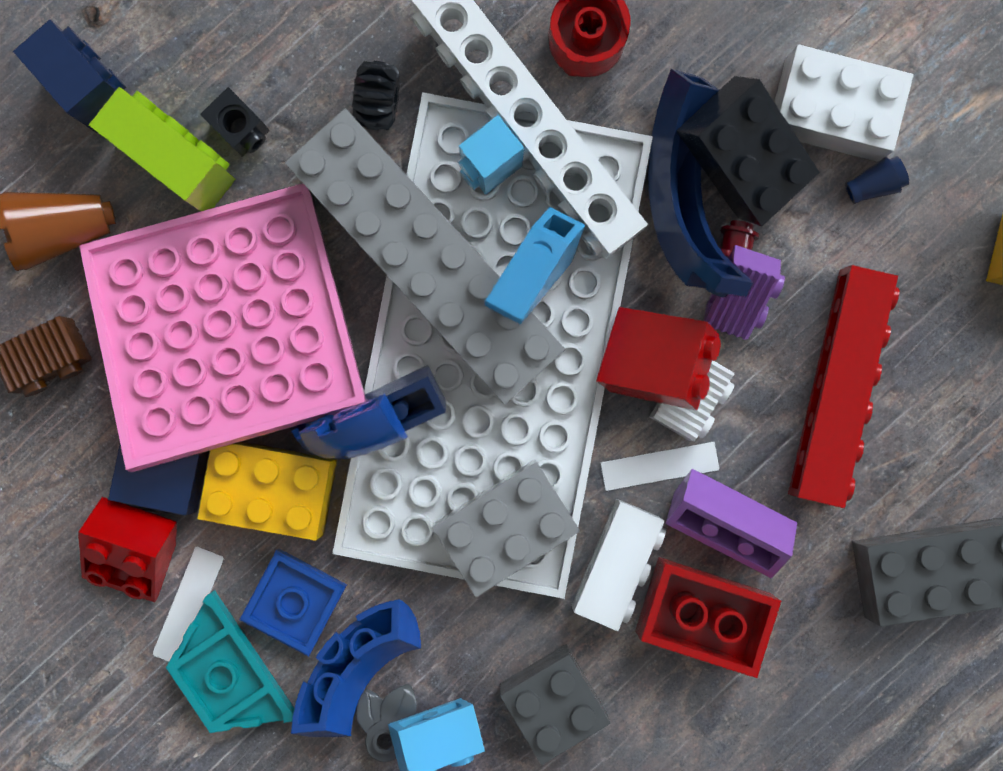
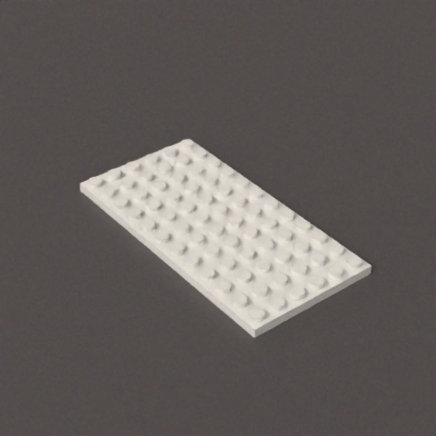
[332,92,653,599]

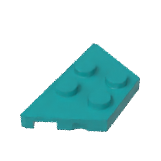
[166,590,295,733]

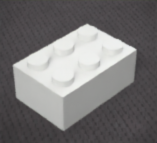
[774,44,914,162]

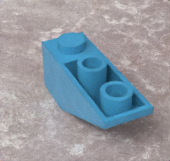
[484,207,585,325]

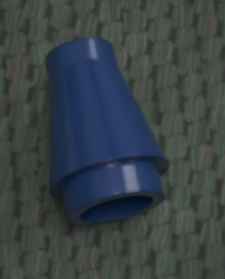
[845,156,909,204]

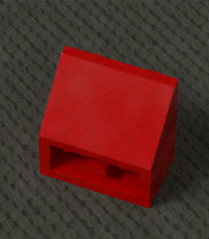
[78,497,177,603]

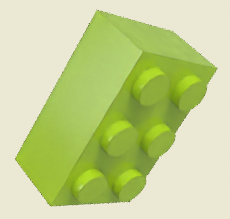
[89,87,236,211]

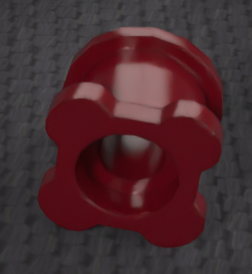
[720,220,760,258]

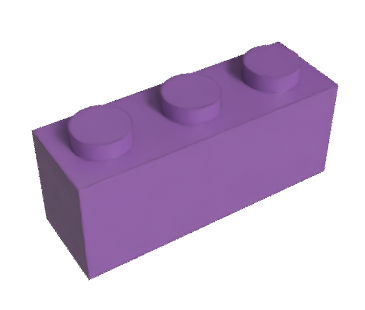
[665,469,797,578]

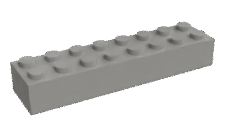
[285,108,565,404]

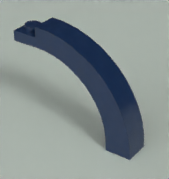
[648,69,754,298]

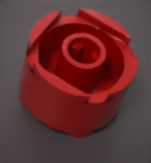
[548,0,631,77]

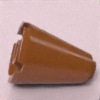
[0,192,116,271]

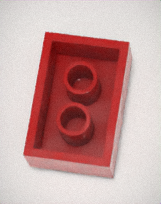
[635,557,781,678]

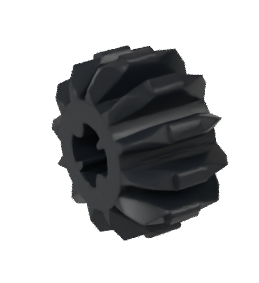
[352,60,400,131]

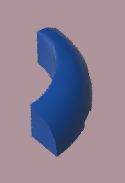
[290,394,408,459]
[291,599,421,737]

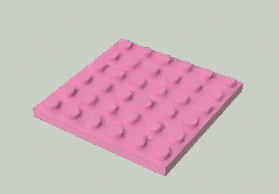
[79,183,366,472]

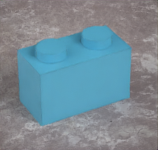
[458,115,524,195]
[388,698,485,771]

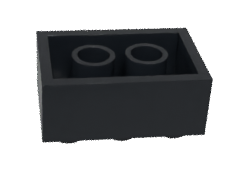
[676,76,820,227]

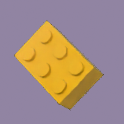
[197,442,338,541]

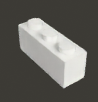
[571,499,666,631]

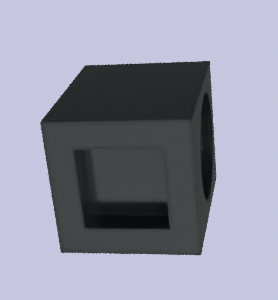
[200,87,270,157]

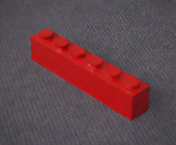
[788,265,900,508]

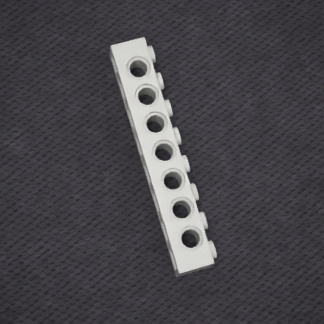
[411,0,648,259]

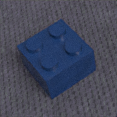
[13,19,127,133]

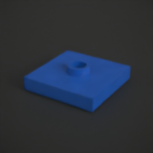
[239,549,347,657]

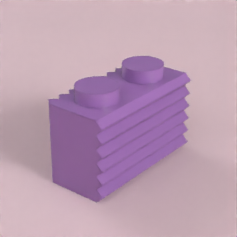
[704,245,785,340]

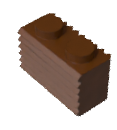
[0,316,92,397]

